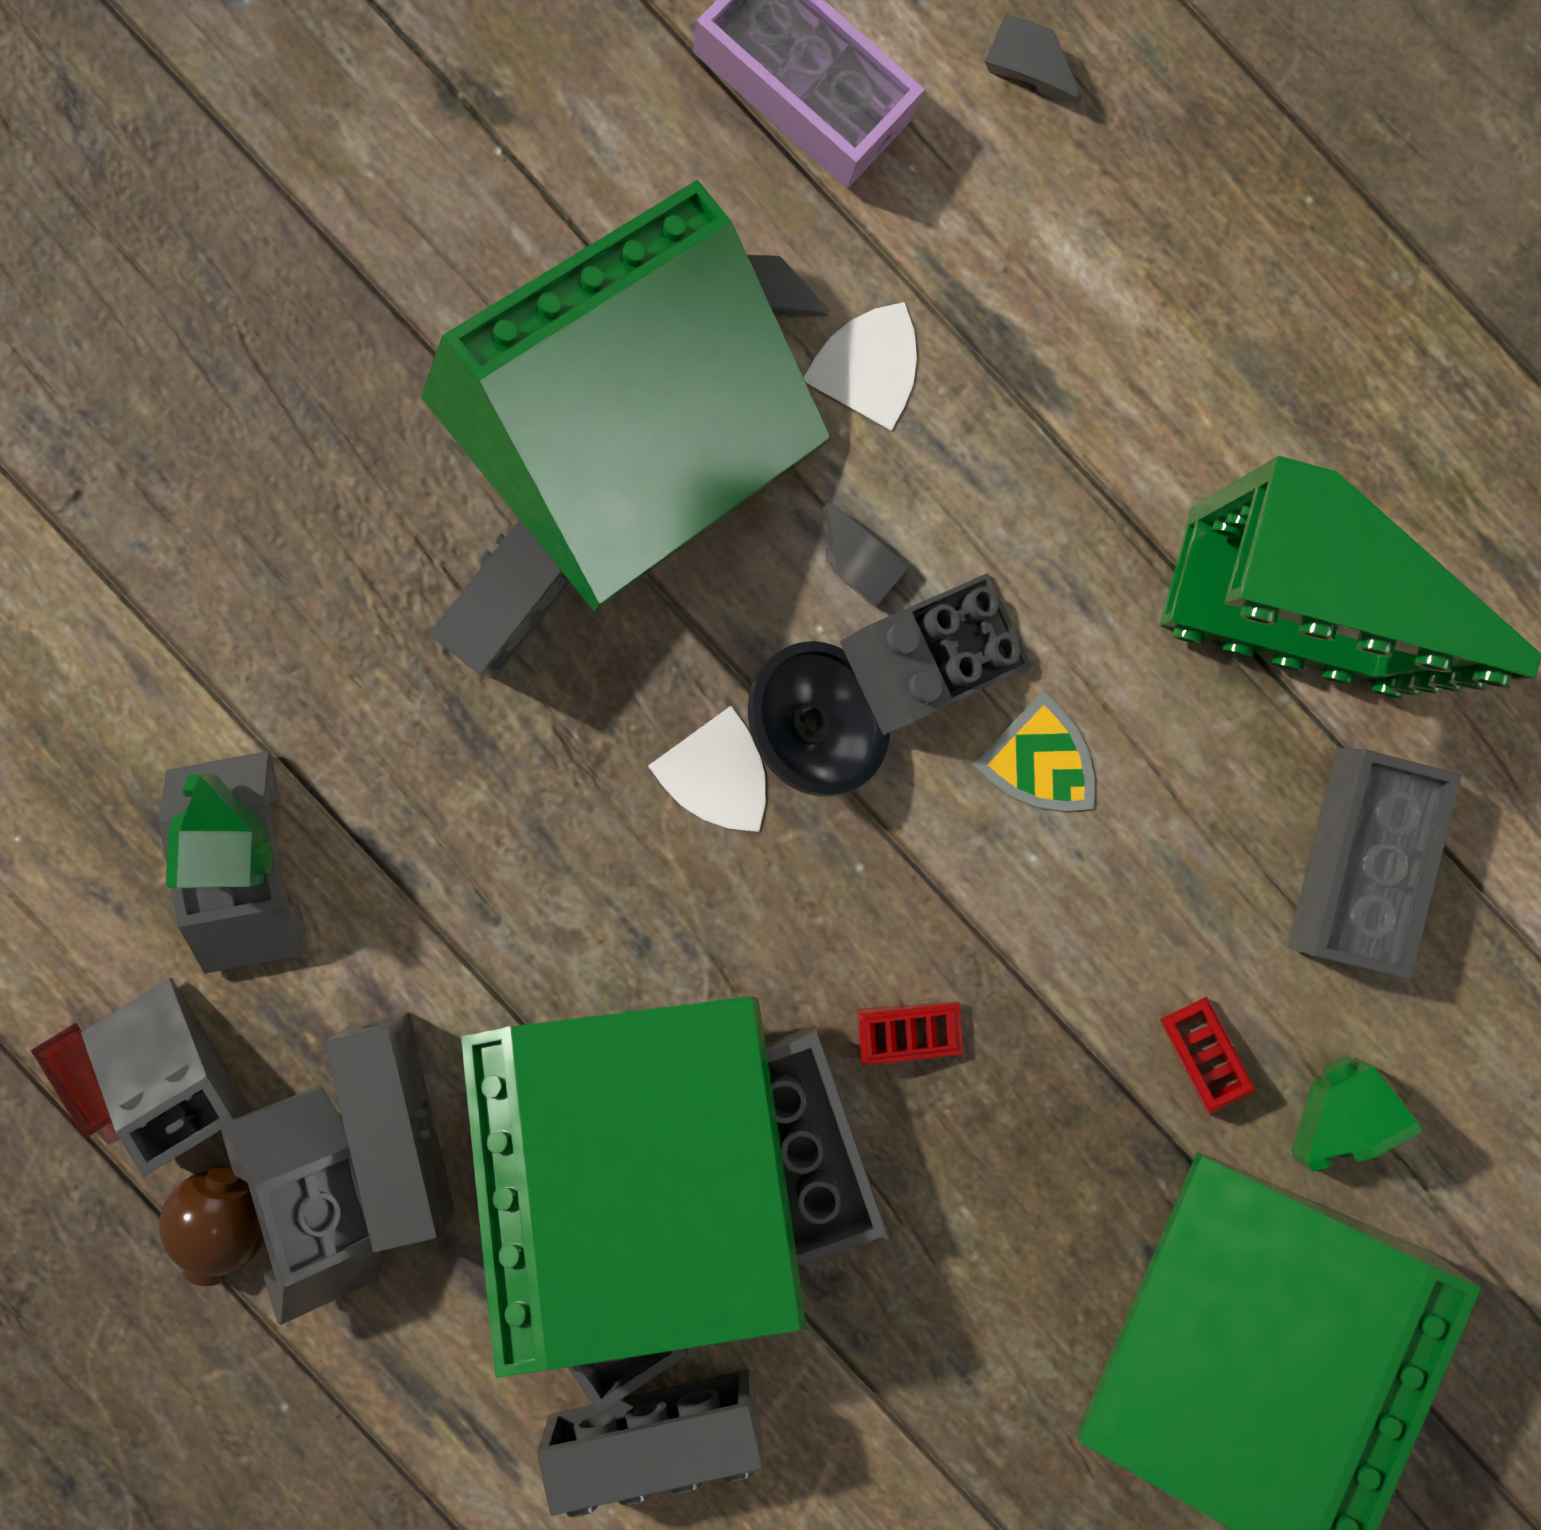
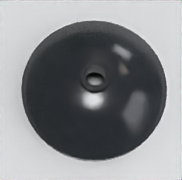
[748,641,890,797]

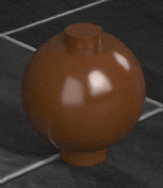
[159,1167,264,1286]

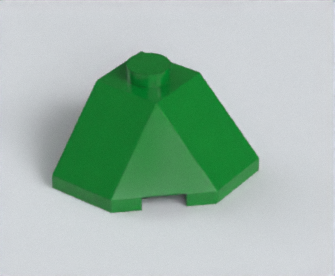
[166,774,273,888]
[1292,1057,1423,1172]

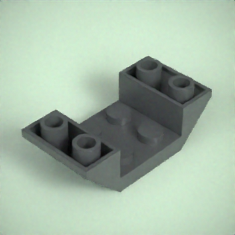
[159,751,309,974]
[219,1086,382,1325]

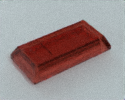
[30,1023,112,1139]

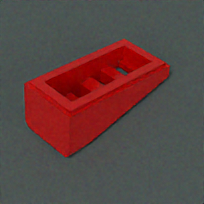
[1160,996,1257,1114]
[856,1001,963,1065]

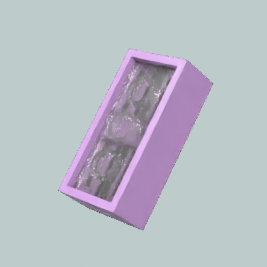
[693,0,925,189]

